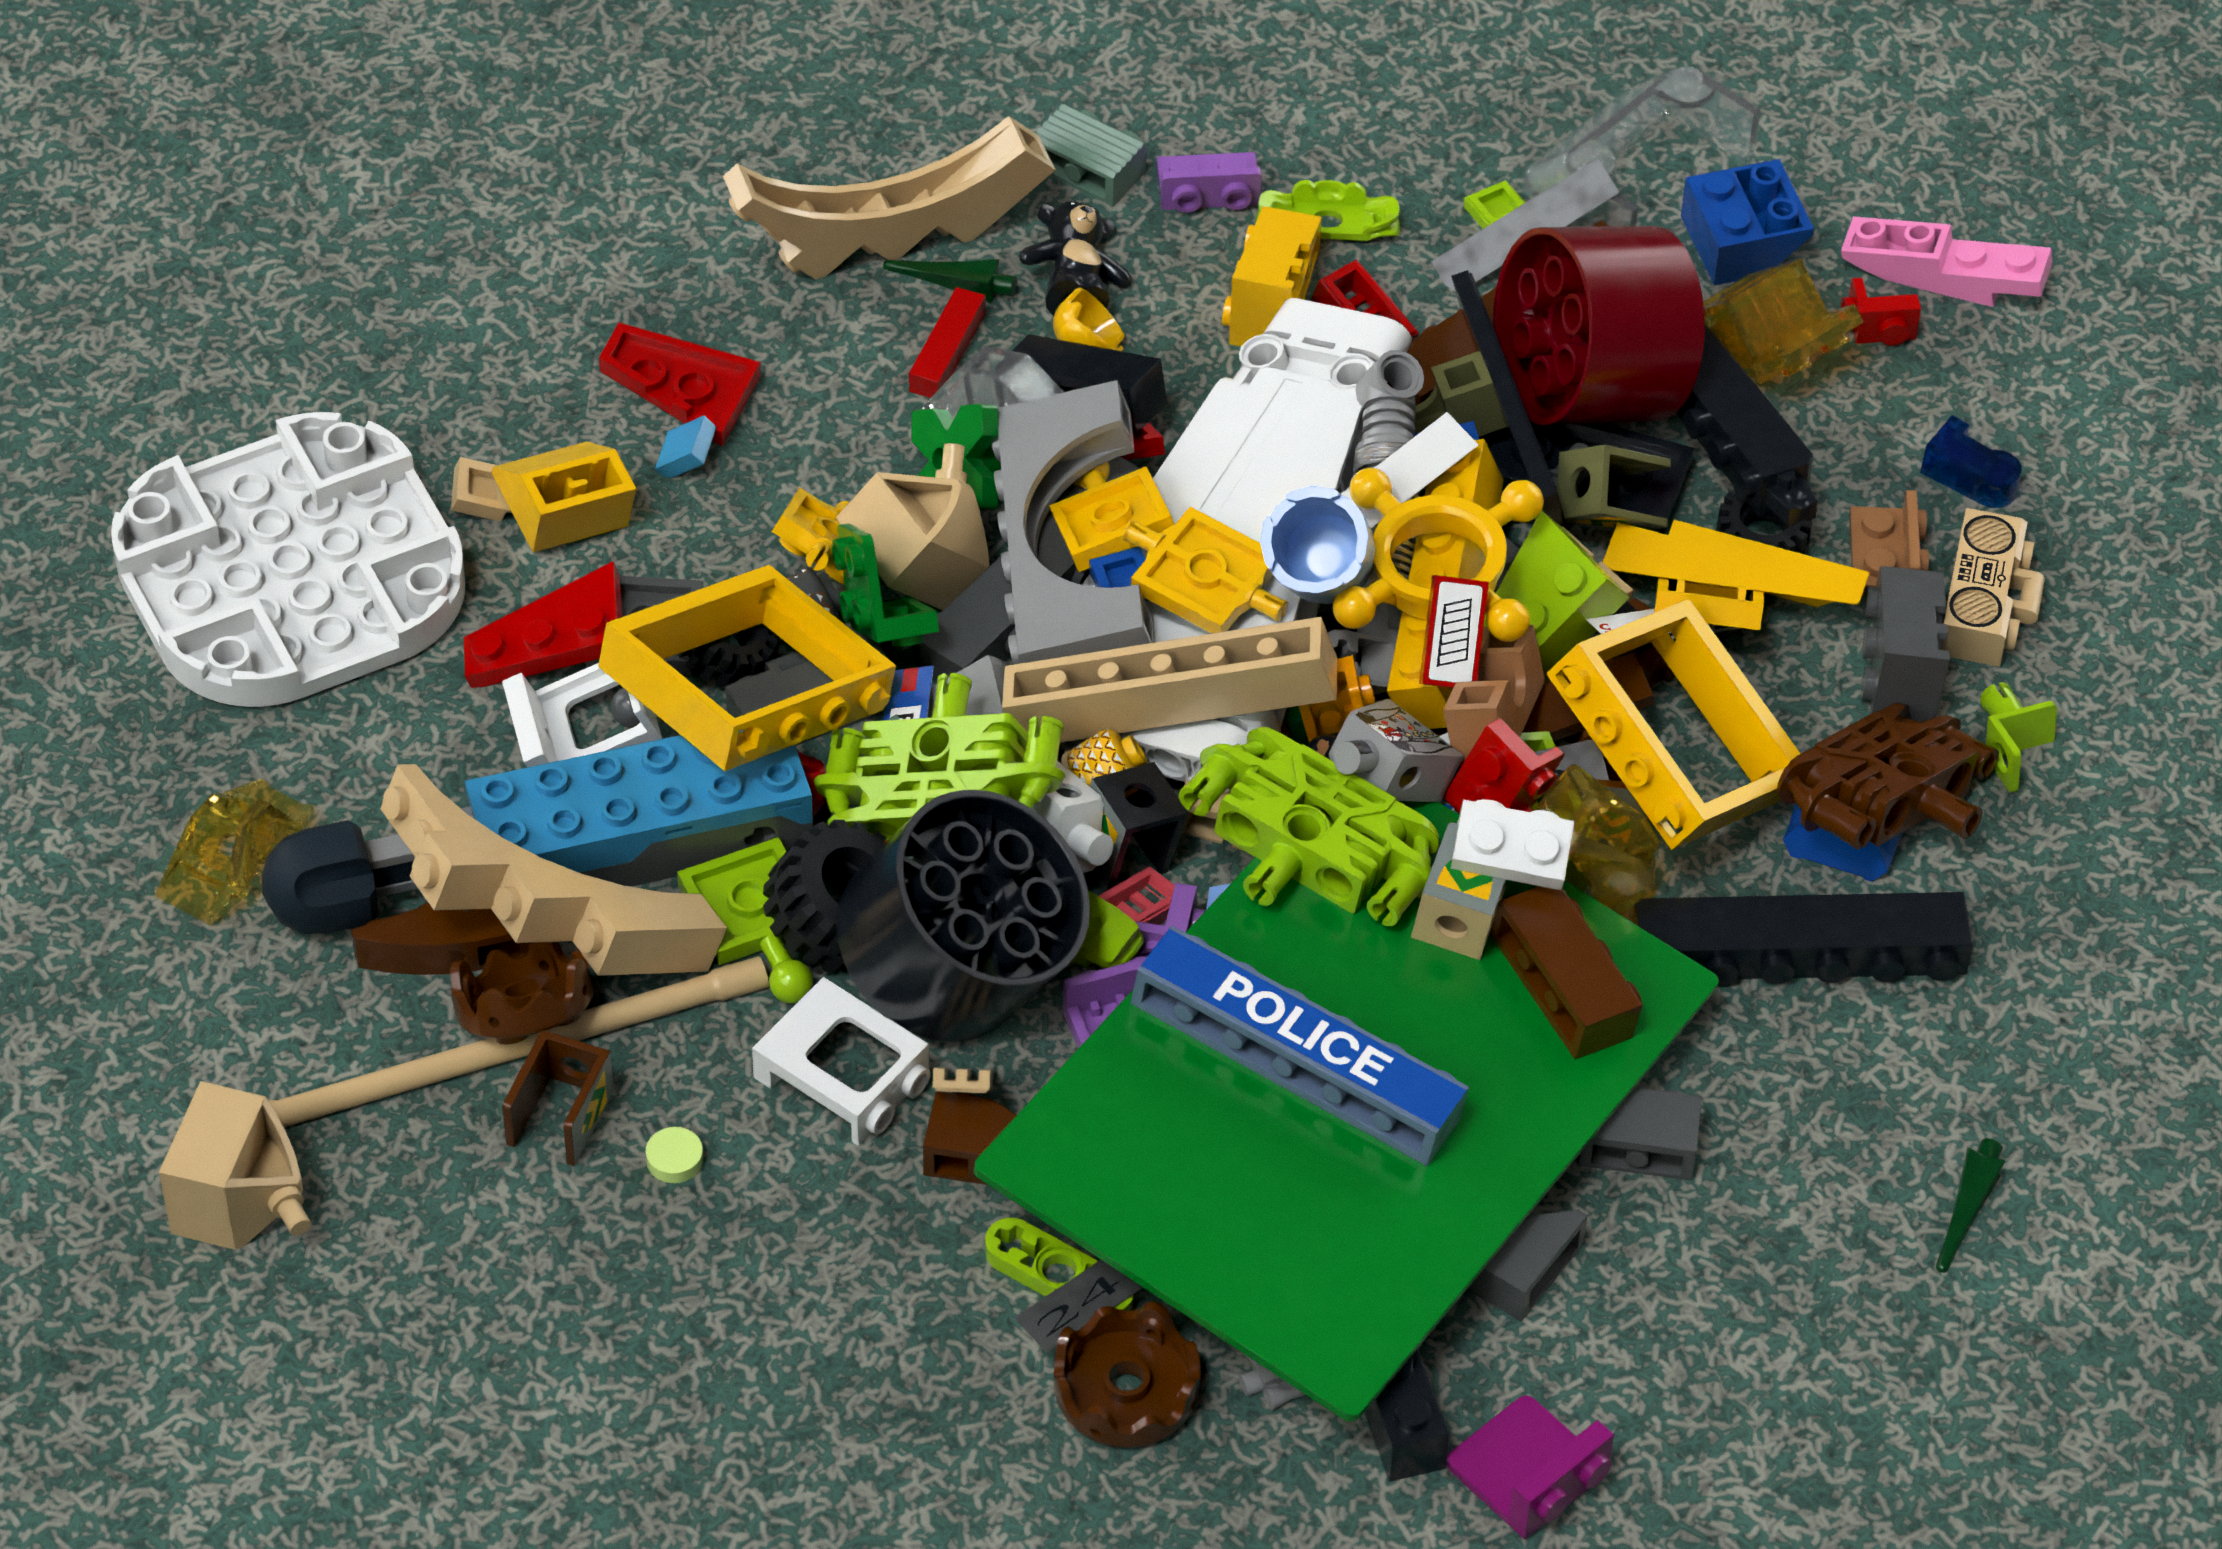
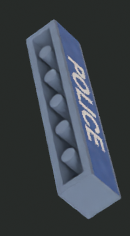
[1130,925,1469,1166]

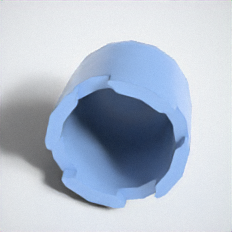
[1260,486,1376,604]

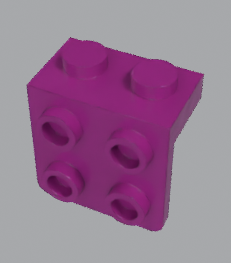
[1447,1396,1614,1540]

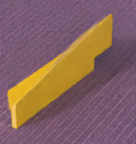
[1603,520,1870,607]

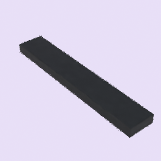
[1451,270,1565,526]

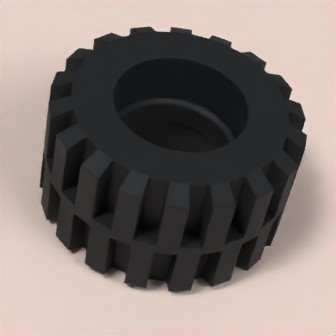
[763,820,887,973]

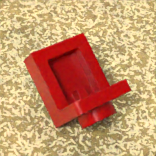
[1841,277,1921,346]

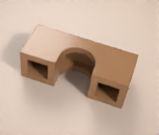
[1443,625,1545,767]

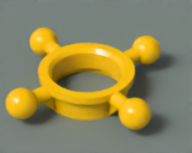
[1333,468,1544,642]

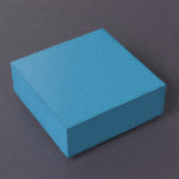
[655,415,716,478]

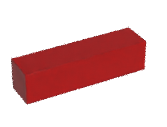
[909,287,986,400]

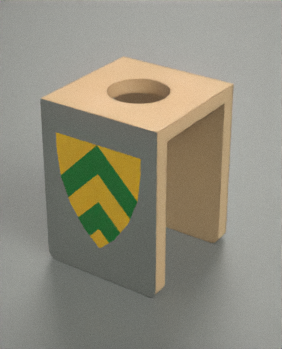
[1411,822,1506,960]

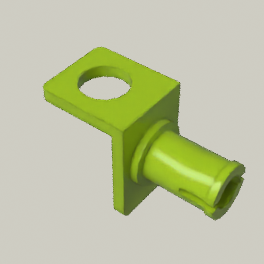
[1980,682,2057,793]

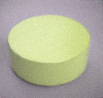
[646,1127,703,1183]

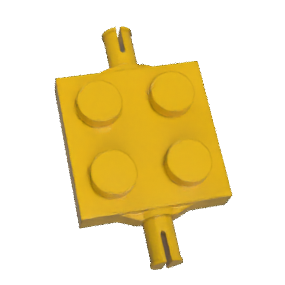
[771,487,849,585]
[1123,506,1289,634]

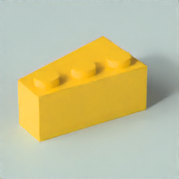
[1222,206,1322,347]

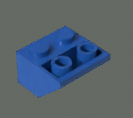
[1681,159,1814,286]

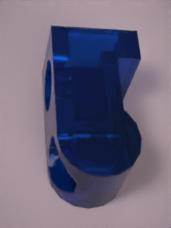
[1920,415,2022,508]

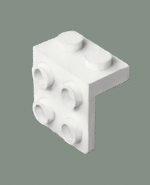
[1450,799,1574,890]

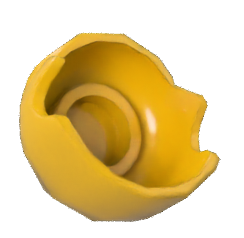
[1053,287,1125,351]

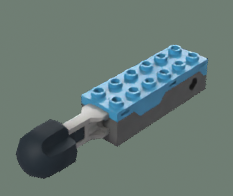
[262,730,827,934]

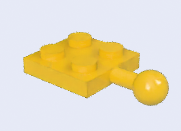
[1049,461,1174,572]

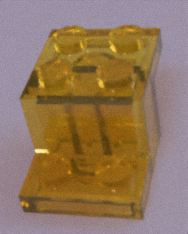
[1703,258,1863,384]

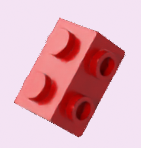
[1443,718,1565,814]

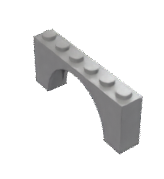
[992,380,1155,664]

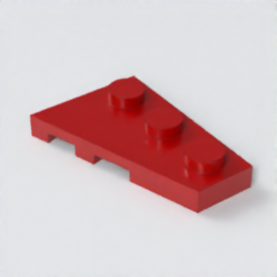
[599,322,761,447]
[463,561,622,688]

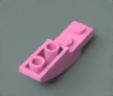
[1841,216,2053,307]

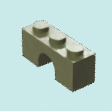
[1414,351,1506,437]

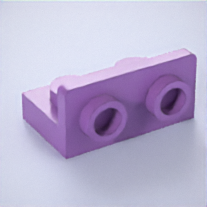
[1156,152,1262,212]

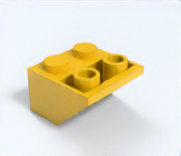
[491,441,636,553]

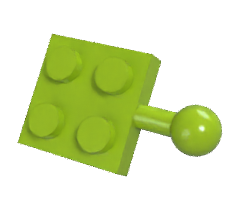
[677,837,813,1004]

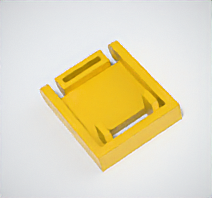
[1654,577,1764,631]

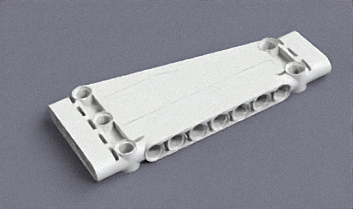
[1059,298,1412,792]

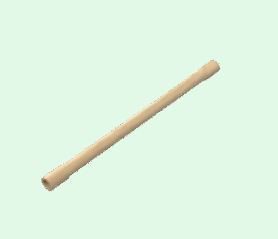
[268,956,769,1128]

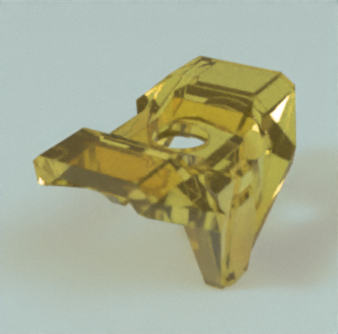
[1538,764,1660,921]
[155,778,314,925]

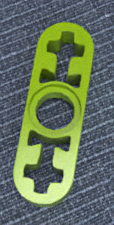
[985,1218,1134,1311]

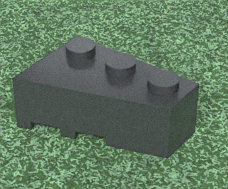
[1861,566,1950,722]

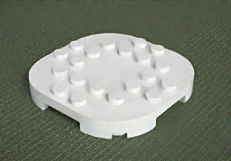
[111,412,466,707]

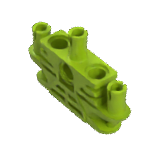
[813,673,1065,842]
[1179,727,1439,926]

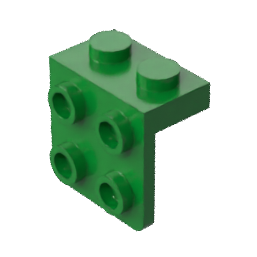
[832,523,939,647]

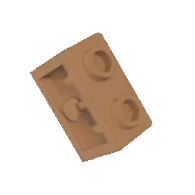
[1849,490,1929,596]

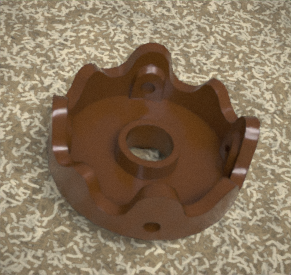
[450,942,593,1045]
[1054,1302,1200,1448]

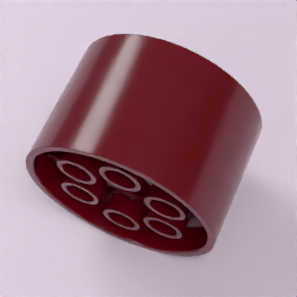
[1493,226,1705,425]

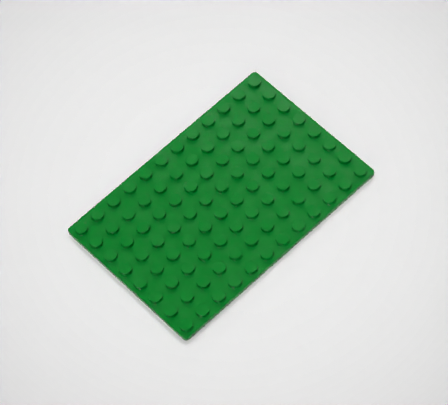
[974,801,1718,1422]

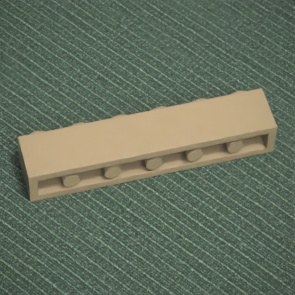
[1002,617,1337,748]

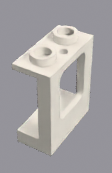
[502,663,662,767]
[752,977,931,1146]

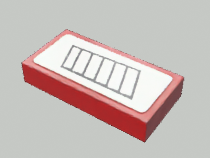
[1419,575,1489,688]

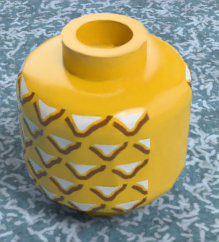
[1067,728,1148,798]

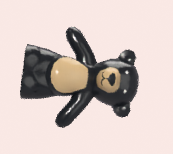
[1019,201,1132,316]

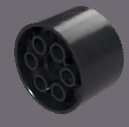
[837,790,1090,1042]

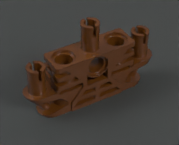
[1777,702,1999,850]

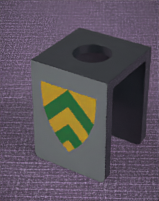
[1090,762,1188,890]

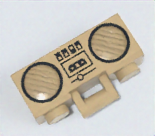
[1942,508,2045,667]

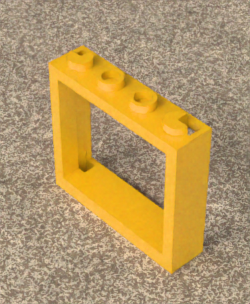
[598,565,896,771]
[1546,599,1801,850]

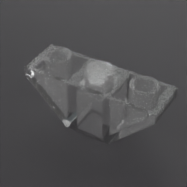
[923,346,1063,419]

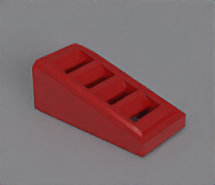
[1311,259,1419,339]

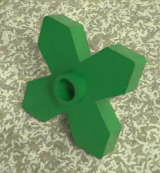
[911,404,1001,511]

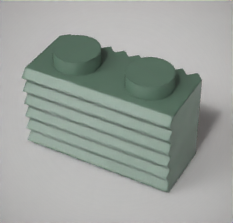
[1035,103,1147,207]

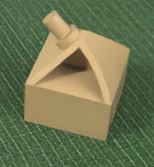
[836,443,990,610]
[159,1081,311,1250]

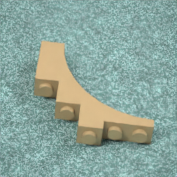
[723,116,1055,280]
[380,764,727,976]

